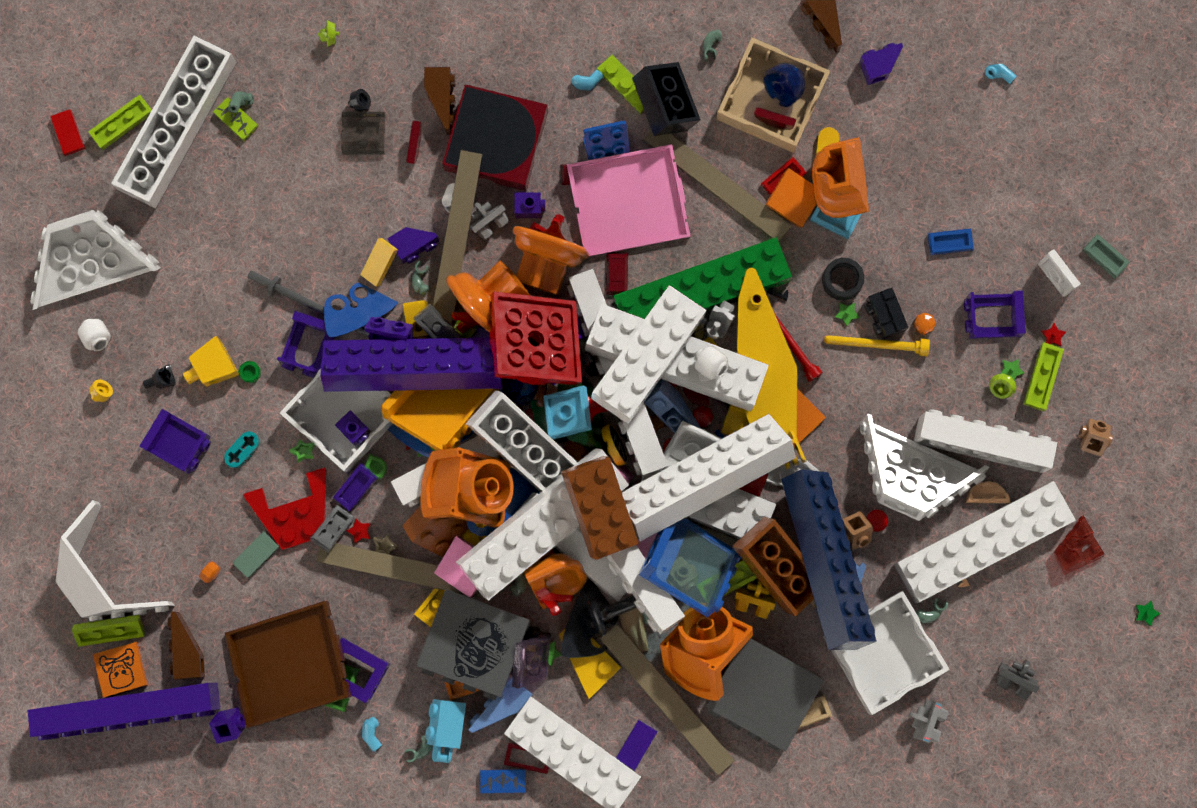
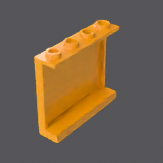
[381,389,500,451]

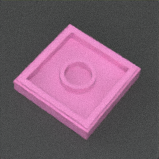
[434,535,477,598]

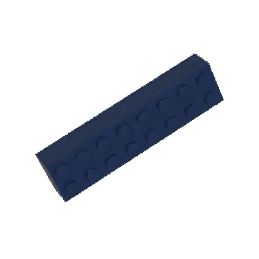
[781,469,877,650]

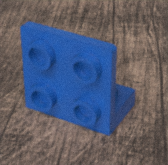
[583,120,630,160]

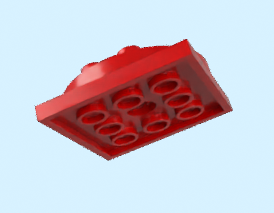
[490,291,582,385]

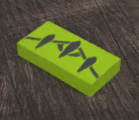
[213,97,259,141]

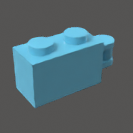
[426,699,466,763]

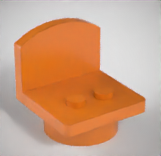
[421,447,514,527]
[660,603,753,701]

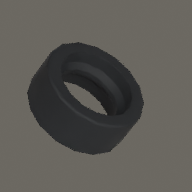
[822,257,865,301]

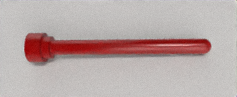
[754,296,823,383]

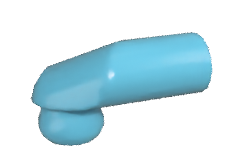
[985,64,1017,84]
[571,70,604,90]
[362,717,382,752]

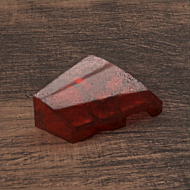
[1054,515,1104,575]

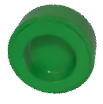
[238,361,261,383]

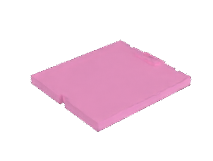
[567,144,691,257]

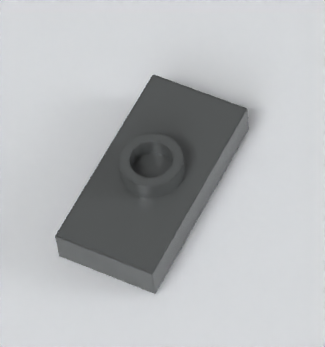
[310,505,355,553]

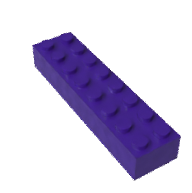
[320,337,502,392]
[27,683,221,741]

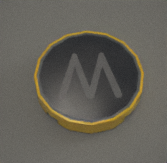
[601,424,628,466]

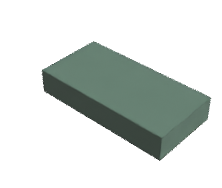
[1082,234,1130,279]
[233,531,280,578]

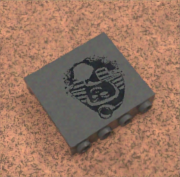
[416,589,531,701]

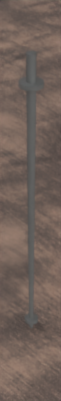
[247,270,369,337]

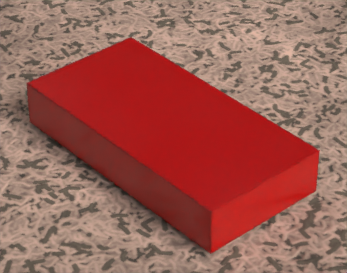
[50,109,85,156]
[760,157,807,196]

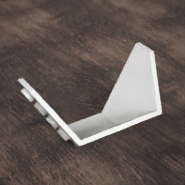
[56,500,175,622]

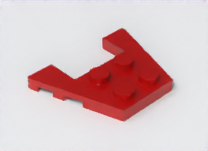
[243,467,327,550]

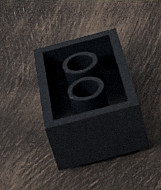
[632,62,701,136]

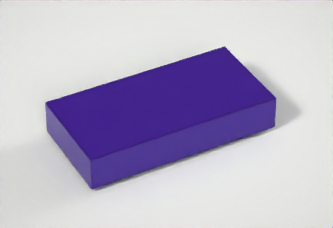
[333,464,378,512]
[616,720,658,771]

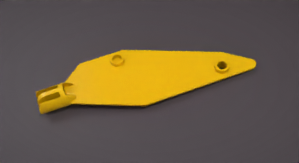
[737,268,807,470]

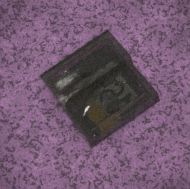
[341,112,385,155]

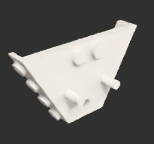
[31,210,161,310]
[860,413,989,521]

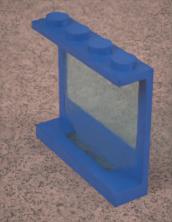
[639,518,741,618]

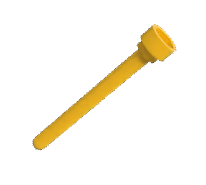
[824,335,930,357]

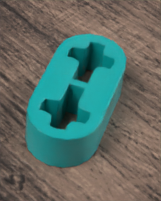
[224,431,260,468]

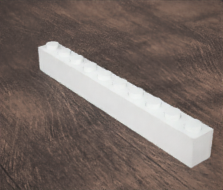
[567,269,668,481]

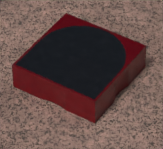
[442,84,548,191]

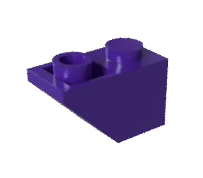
[859,43,903,85]
[387,227,439,264]

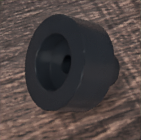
[348,89,371,112]

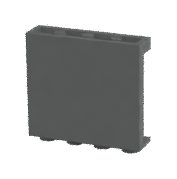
[706,639,824,752]

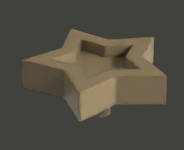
[373,534,398,555]

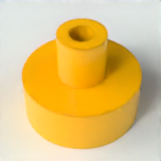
[89,379,113,402]

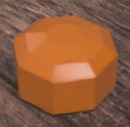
[913,313,936,335]
[199,561,221,583]

